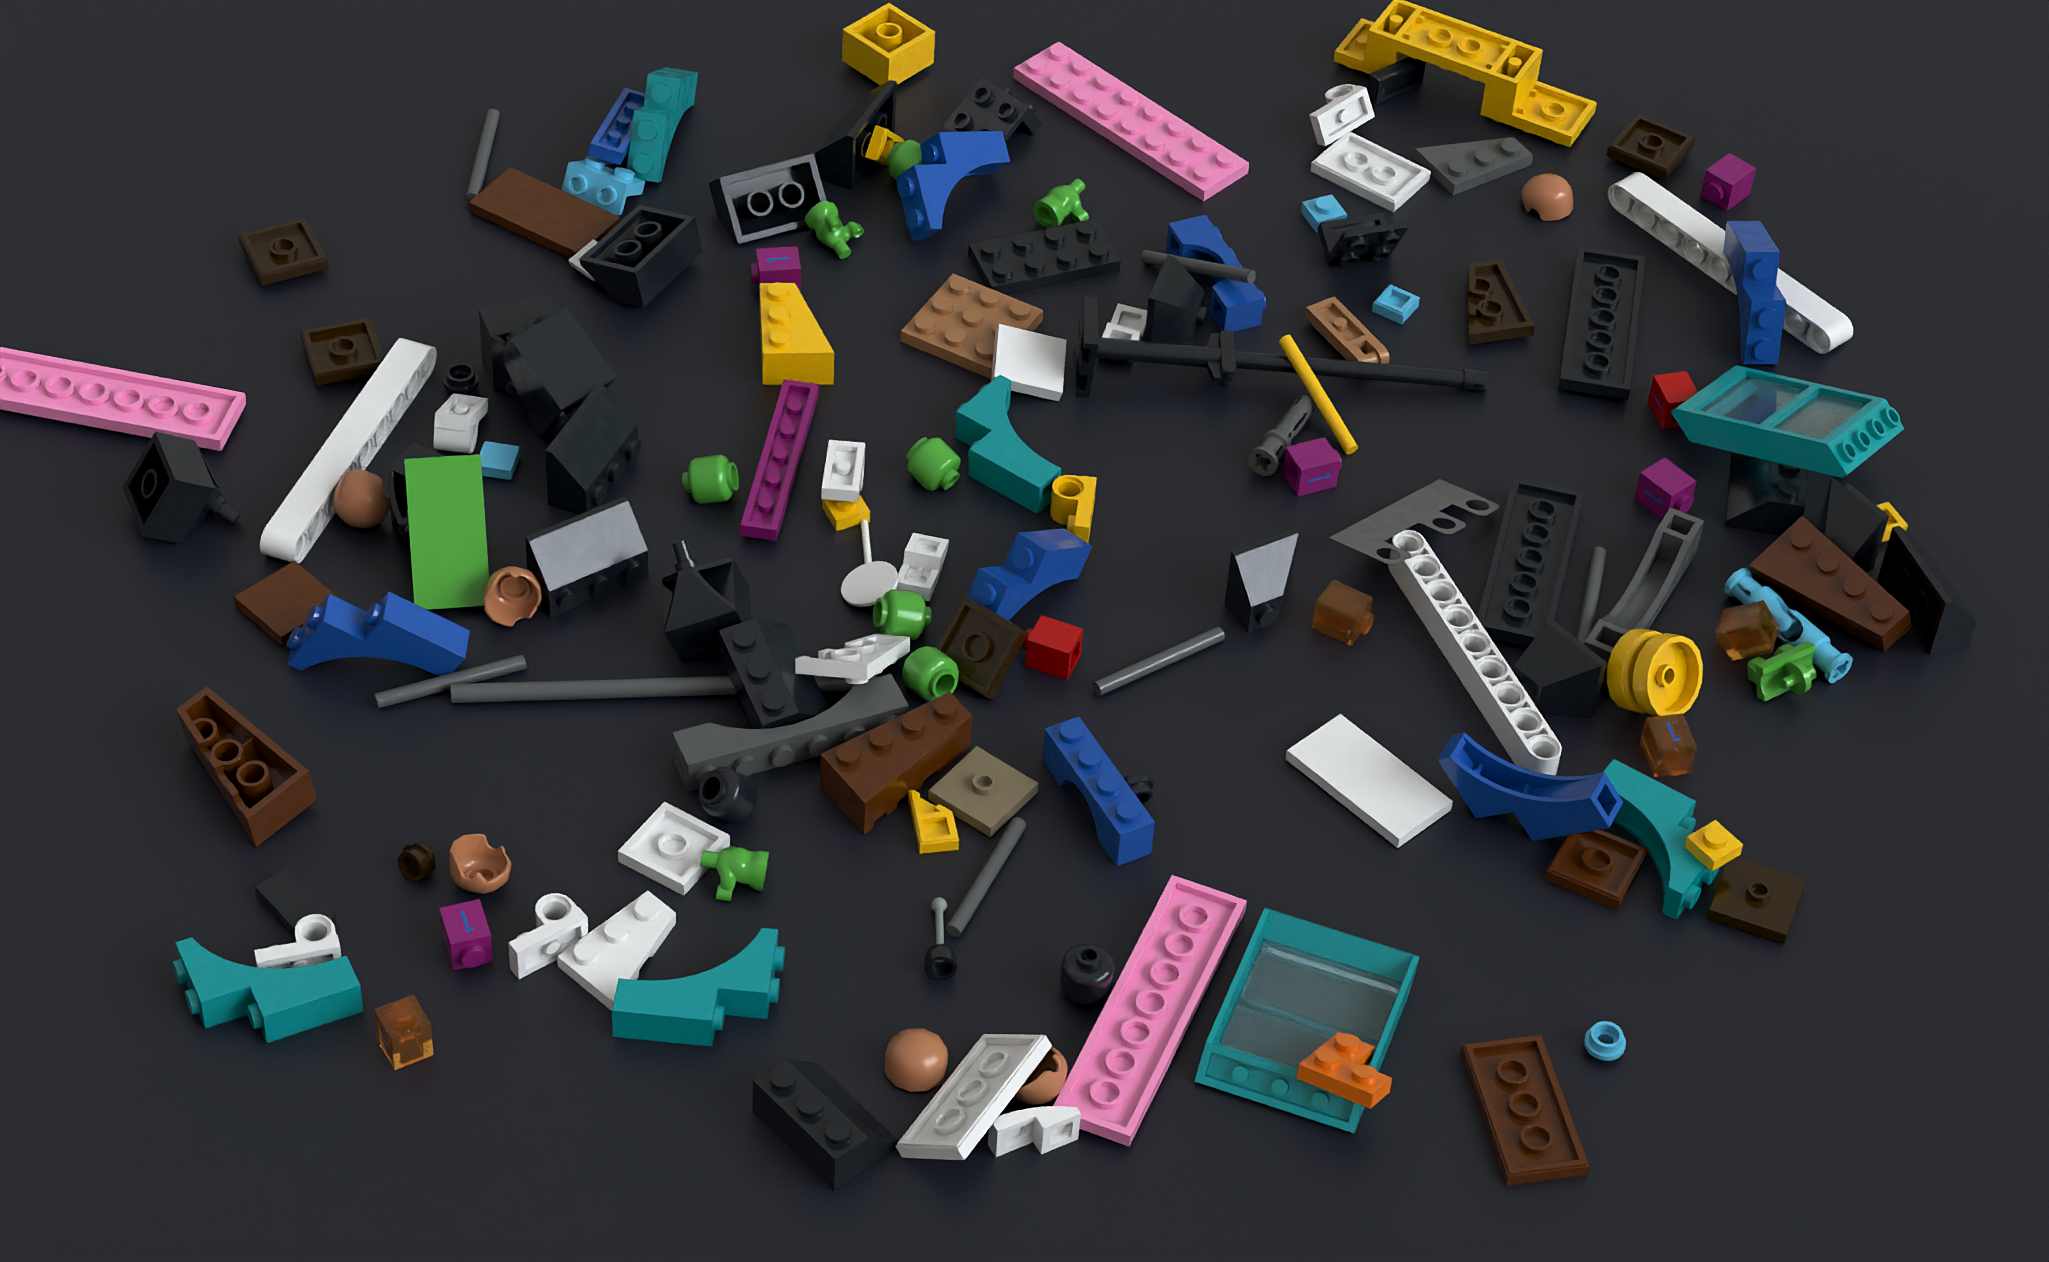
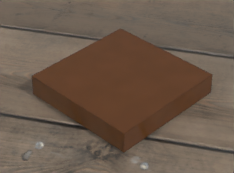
[234,561,340,646]
[1544,830,1649,910]

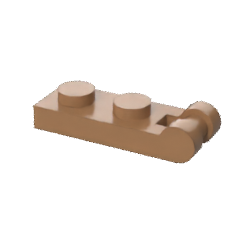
[1305,296,1390,364]

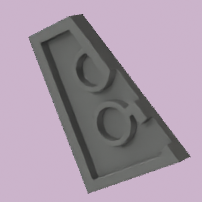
[1413,137,1533,195]

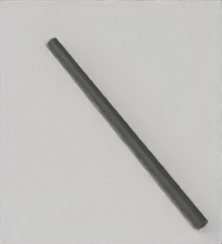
[451,674,877,703]

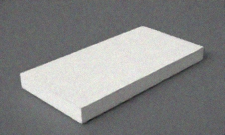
[1286,714,1453,848]
[895,1034,1052,1160]

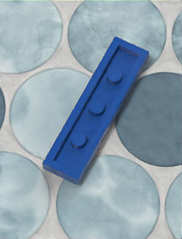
[588,87,645,165]

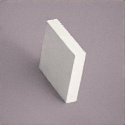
[991,324,1067,402]
[618,802,730,896]

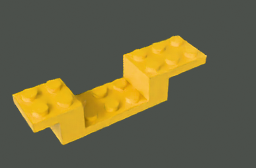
[1334,0,1597,147]

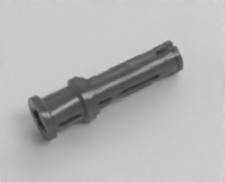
[1247,395,1316,476]

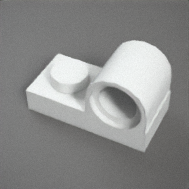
[1309,84,1375,146]
[434,393,489,455]
[821,440,865,502]
[508,893,588,979]
[254,914,341,969]

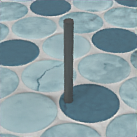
[466,109,500,202]
[1141,250,1256,284]
[1576,547,1607,644]
[1092,627,1225,696]
[373,654,527,709]
[946,817,1026,937]

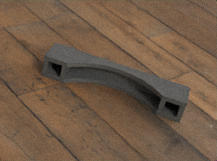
[1584,507,1704,685]
[672,674,909,792]

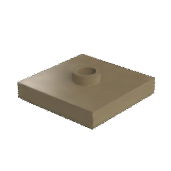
[928,746,1039,837]

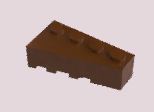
[1749,516,1911,652]
[176,686,317,847]
[820,692,972,835]

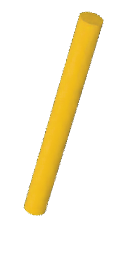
[1279,335,1358,455]

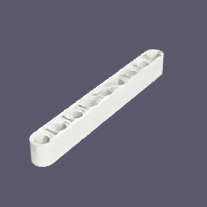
[1608,172,1853,354]
[260,338,437,564]
[1388,530,1562,775]

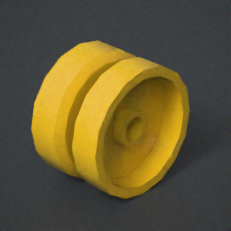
[1607,628,1703,719]

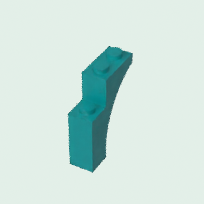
[627,67,698,183]
[955,375,1061,514]
[1602,759,1720,920]
[612,928,785,1047]
[172,937,363,1043]

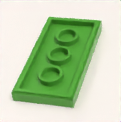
[404,454,489,610]

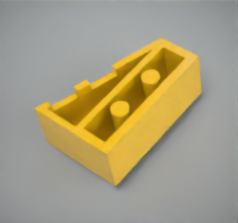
[760,282,834,385]

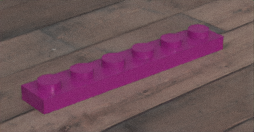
[740,379,819,541]

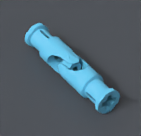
[1724,568,1853,683]

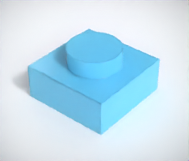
[1301,194,1347,232]

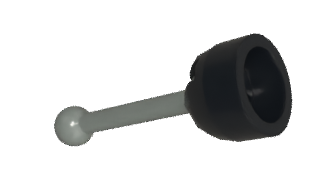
[924,897,957,980]

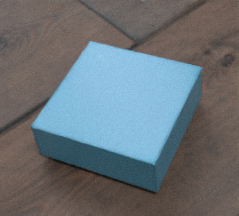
[1372,284,1420,325]
[480,441,521,480]

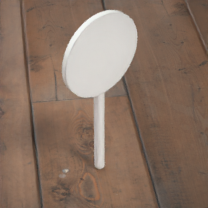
[841,519,899,607]

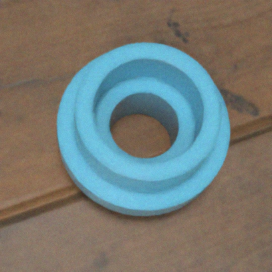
[1584,1021,1626,1061]

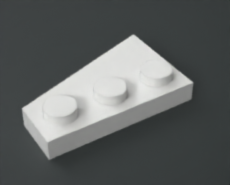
[795,634,910,684]
[557,891,676,1011]

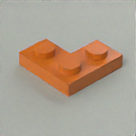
[1296,1032,1392,1109]

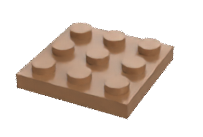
[900,274,1043,379]

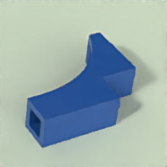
[896,131,1010,241]
[1723,221,1786,364]
[967,528,1093,620]
[287,592,470,676]
[1438,732,1623,841]

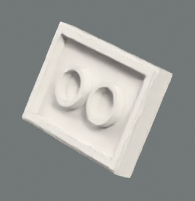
[1311,132,1431,213]

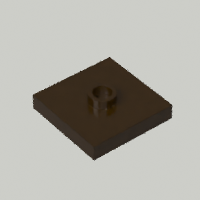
[1606,114,1696,180]
[239,218,329,286]
[300,318,384,386]
[935,595,1029,699]
[1707,857,1806,944]

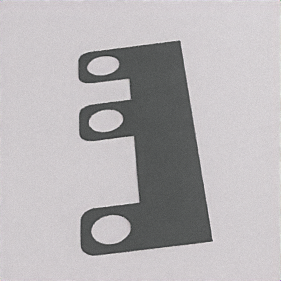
[1329,479,1499,565]

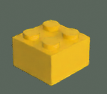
[842,3,935,85]

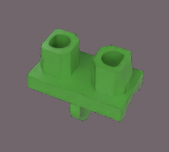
[1747,641,1817,702]

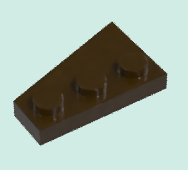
[1467,259,1535,345]

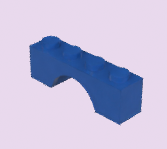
[1166,215,1266,332]
[1042,716,1155,866]

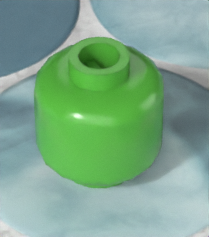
[886,140,925,180]
[906,437,961,491]
[682,454,739,505]
[873,589,931,641]
[902,646,959,702]

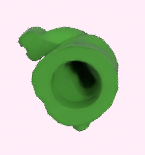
[1033,179,1089,228]
[805,201,864,259]
[700,846,769,902]

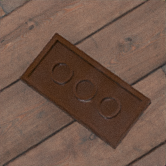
[469,167,620,258]
[1460,1034,1589,1186]

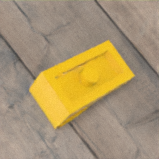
[1050,475,1097,543]

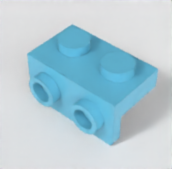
[561,156,645,216]

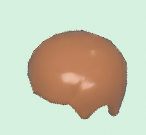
[1521,173,1574,221]
[333,470,390,528]
[483,566,542,627]
[448,834,511,894]
[884,1028,948,1092]
[1014,1047,1068,1106]

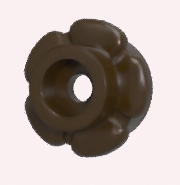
[398,843,436,881]

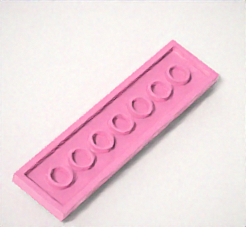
[1013,42,1249,202]
[0,347,246,451]
[1053,875,1247,1147]

